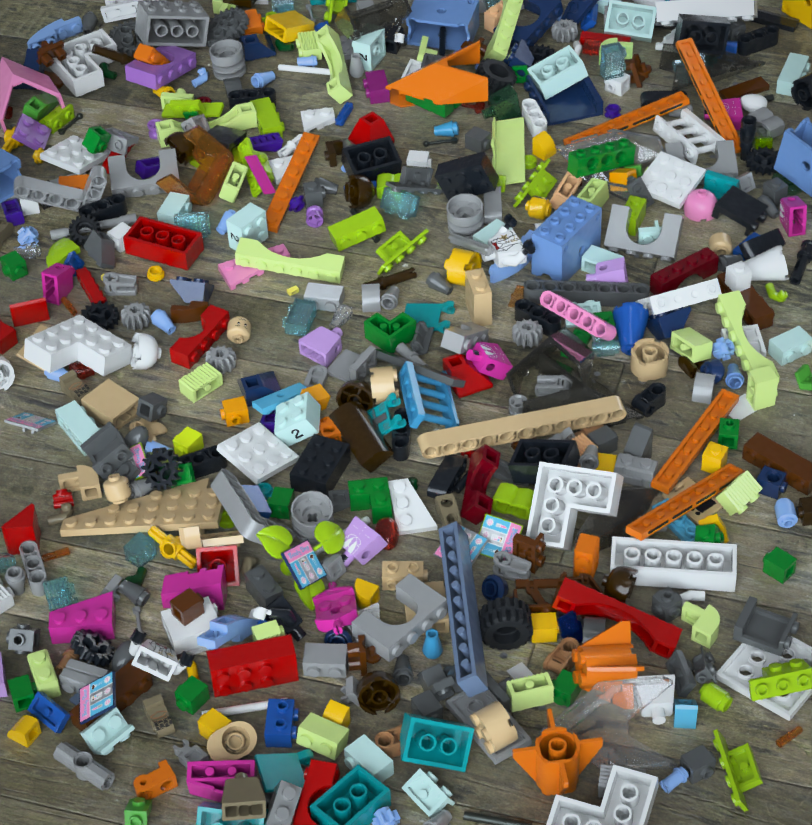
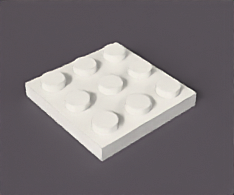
[40,135,111,175]
[641,151,706,209]
[216,422,299,485]

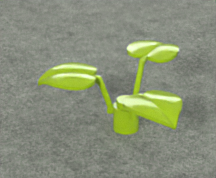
[256,521,345,611]

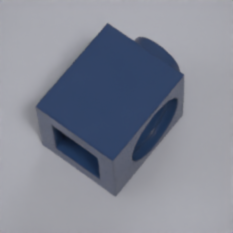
[756,465,788,500]

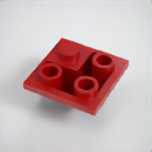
[348,111,395,145]
[443,354,493,399]

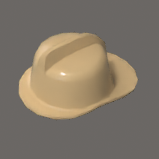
[207,721,257,761]

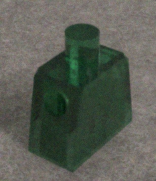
[481,84,522,121]

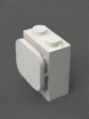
[160,596,219,655]

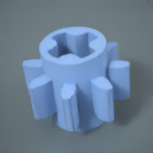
[17,226,39,247]
[712,337,735,361]
[372,806,401,825]

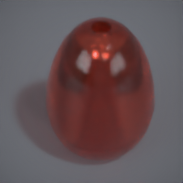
[375,517,399,551]

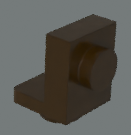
[324,139,343,167]

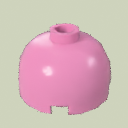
[683,189,718,222]

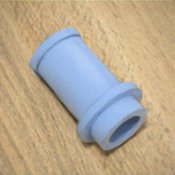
[297,55,318,67]
[659,766,689,794]

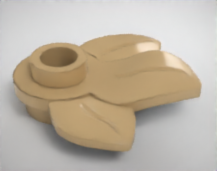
[129,418,168,442]

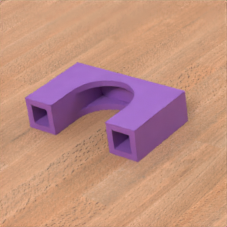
[125,46,197,90]

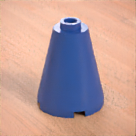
[612,302,649,356]

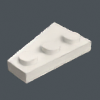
[388,478,437,536]

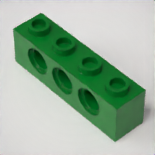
[567,138,636,178]

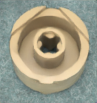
[630,338,669,382]
[370,366,399,406]
[470,701,518,754]

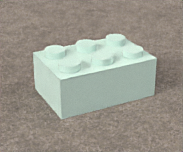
[604,0,657,43]
[527,45,588,100]

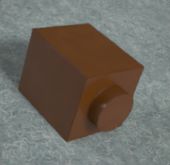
[170,587,205,626]

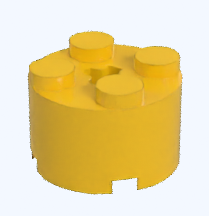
[444,248,482,286]

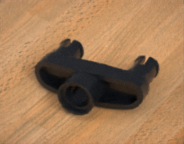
[739,115,757,161]

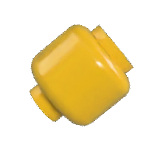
[525,196,552,220]

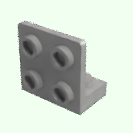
[327,346,377,382]

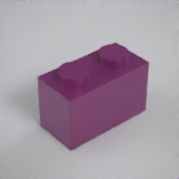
[363,70,390,104]

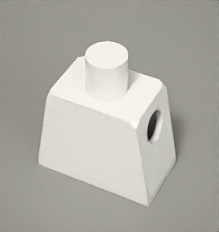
[633,674,675,725]

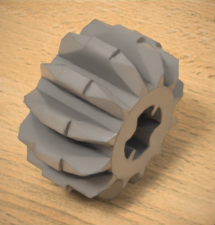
[551,18,578,43]
[120,301,151,331]
[512,318,543,348]
[205,345,237,375]

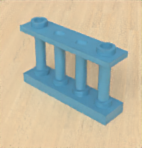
[398,361,460,429]

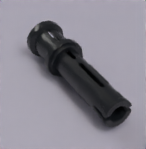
[789,240,812,285]

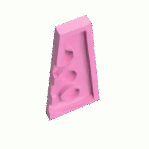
[218,244,290,291]

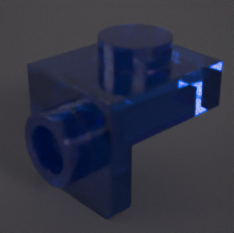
[557,611,583,643]

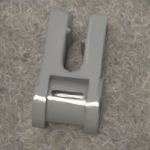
[103,272,138,296]
[535,375,573,400]
[493,551,532,581]

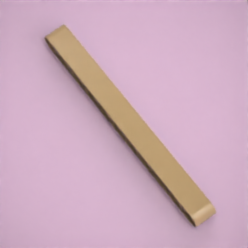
[417,395,627,459]

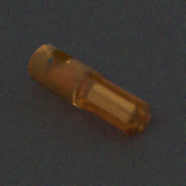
[60,297,77,316]
[41,547,70,562]
[776,726,803,748]

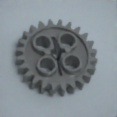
[206,7,249,48]
[108,19,158,57]

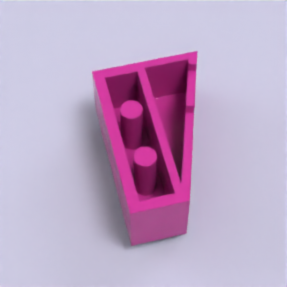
[161,564,228,610]
[48,591,116,644]
[187,760,257,803]

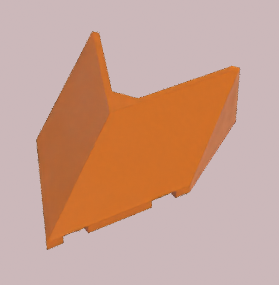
[385,40,488,105]

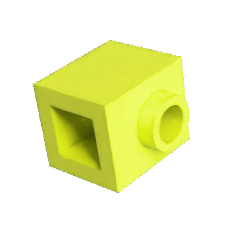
[173,426,204,457]

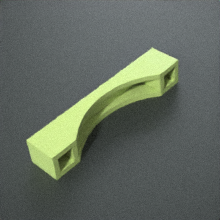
[484,0,523,61]
[315,24,353,104]
[155,102,258,148]
[235,237,345,284]
[715,290,780,386]

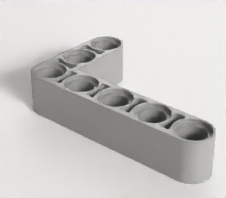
[14,165,107,212]
[210,468,296,545]

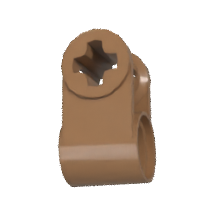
[543,637,579,676]
[375,724,402,758]

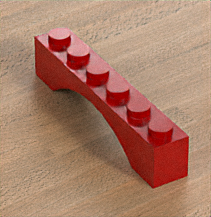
[552,577,683,659]

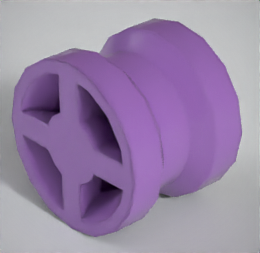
[147,119,162,139]
[306,205,323,228]

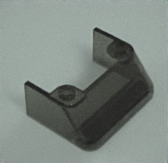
[334,0,412,41]

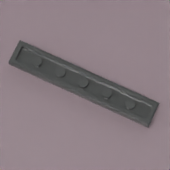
[376,349,466,388]

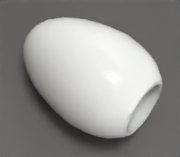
[740,94,768,113]

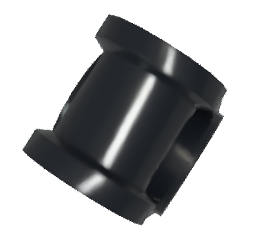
[631,382,666,417]

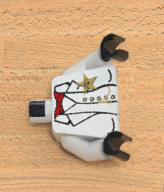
[481,214,536,268]
[129,628,195,682]

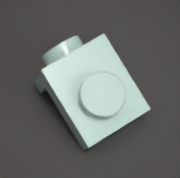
[637,220,662,245]

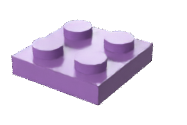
[12,113,52,150]

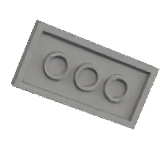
[446,690,532,765]

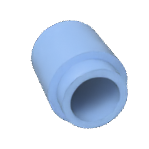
[774,498,798,528]

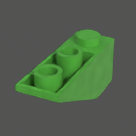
[22,92,59,121]

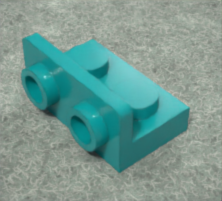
[703,170,740,201]

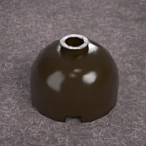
[164,131,197,166]
[344,174,376,209]
[336,379,375,411]
[601,566,638,604]
[357,671,400,715]

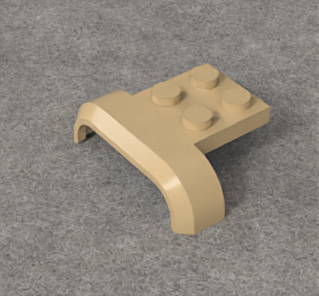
[179,525,245,550]

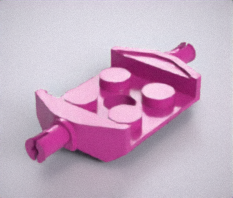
[312,582,358,635]

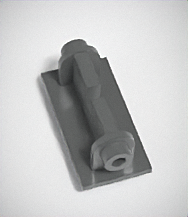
[626,176,655,208]
[410,321,434,355]
[692,646,718,684]

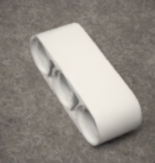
[522,98,547,137]

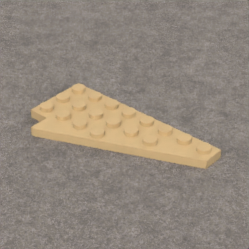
[60,478,224,537]

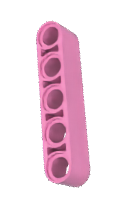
[540,291,617,341]

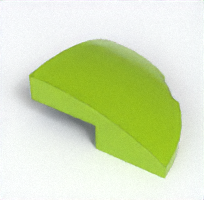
[46,238,81,267]

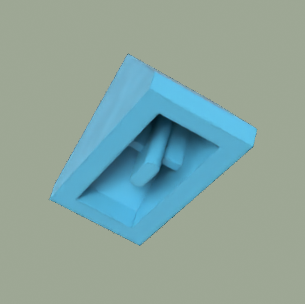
[674,699,698,729]

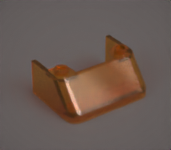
[156,125,234,206]

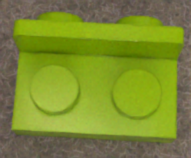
[38,104,75,134]

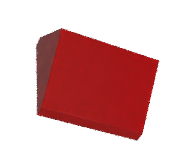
[9,297,50,327]
[1,503,41,555]
[196,545,240,587]

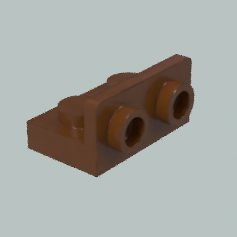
[513,532,546,574]

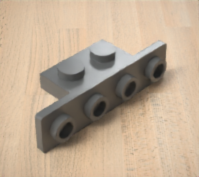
[385,166,444,195]

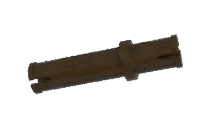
[91,43,137,65]
[363,267,417,290]

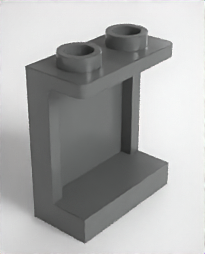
[80,421,134,480]
[733,596,800,657]

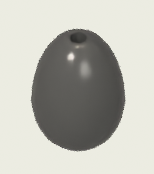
[125,426,149,449]
[112,641,135,673]

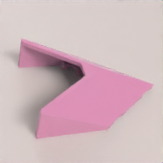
[0,57,65,134]

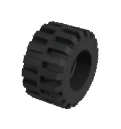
[475,58,517,100]
[478,597,533,650]

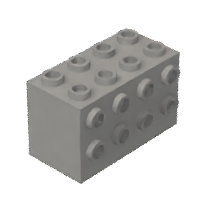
[135,0,210,47]

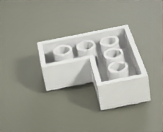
[49,29,117,97]
[24,315,132,376]
[526,462,624,551]
[546,764,659,825]

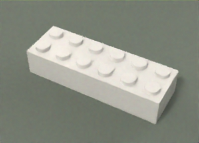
[656,0,758,27]
[610,536,737,592]

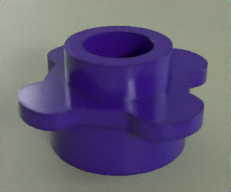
[605,104,621,119]
[288,195,305,212]

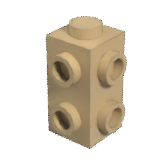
[382,561,428,591]

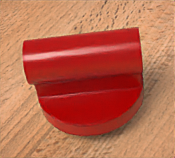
[52,489,74,509]

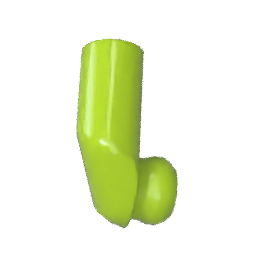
[765,283,788,303]

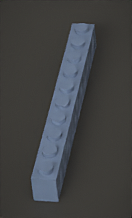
[438,521,489,698]

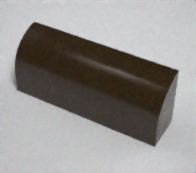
[329,401,394,473]

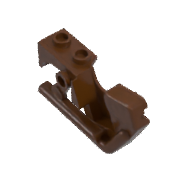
[509,572,607,621]

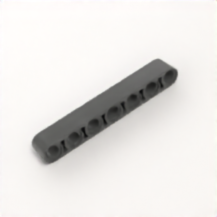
[523,280,650,307]

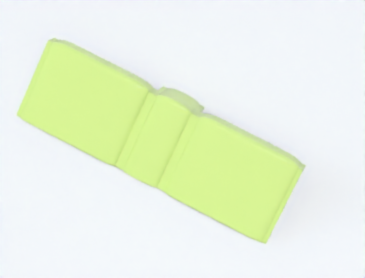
[491,117,526,185]

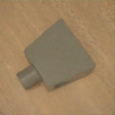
[221,772,266,821]

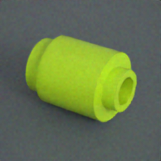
[699,682,733,713]

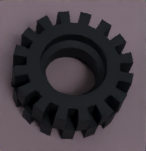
[69,214,101,249]

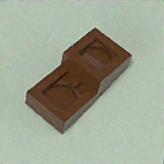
[170,301,209,323]

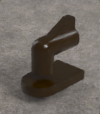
[678,356,704,379]

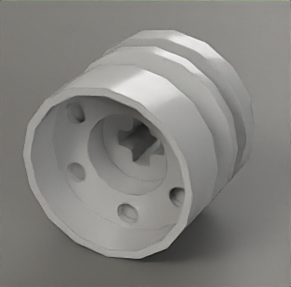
[209,39,247,81]
[446,194,484,239]
[291,491,334,545]

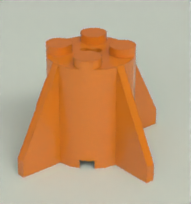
[571,621,645,709]
[512,708,603,796]

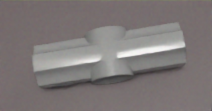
[53,742,115,791]

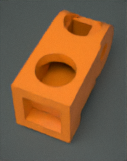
[316,416,342,442]
[133,759,178,800]

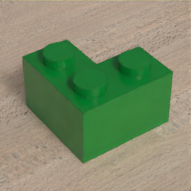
[364,312,416,354]
[348,477,393,524]

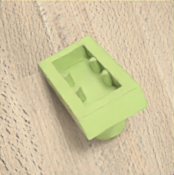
[417,36,438,62]
[160,88,194,109]

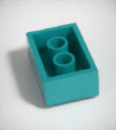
[310,764,391,825]

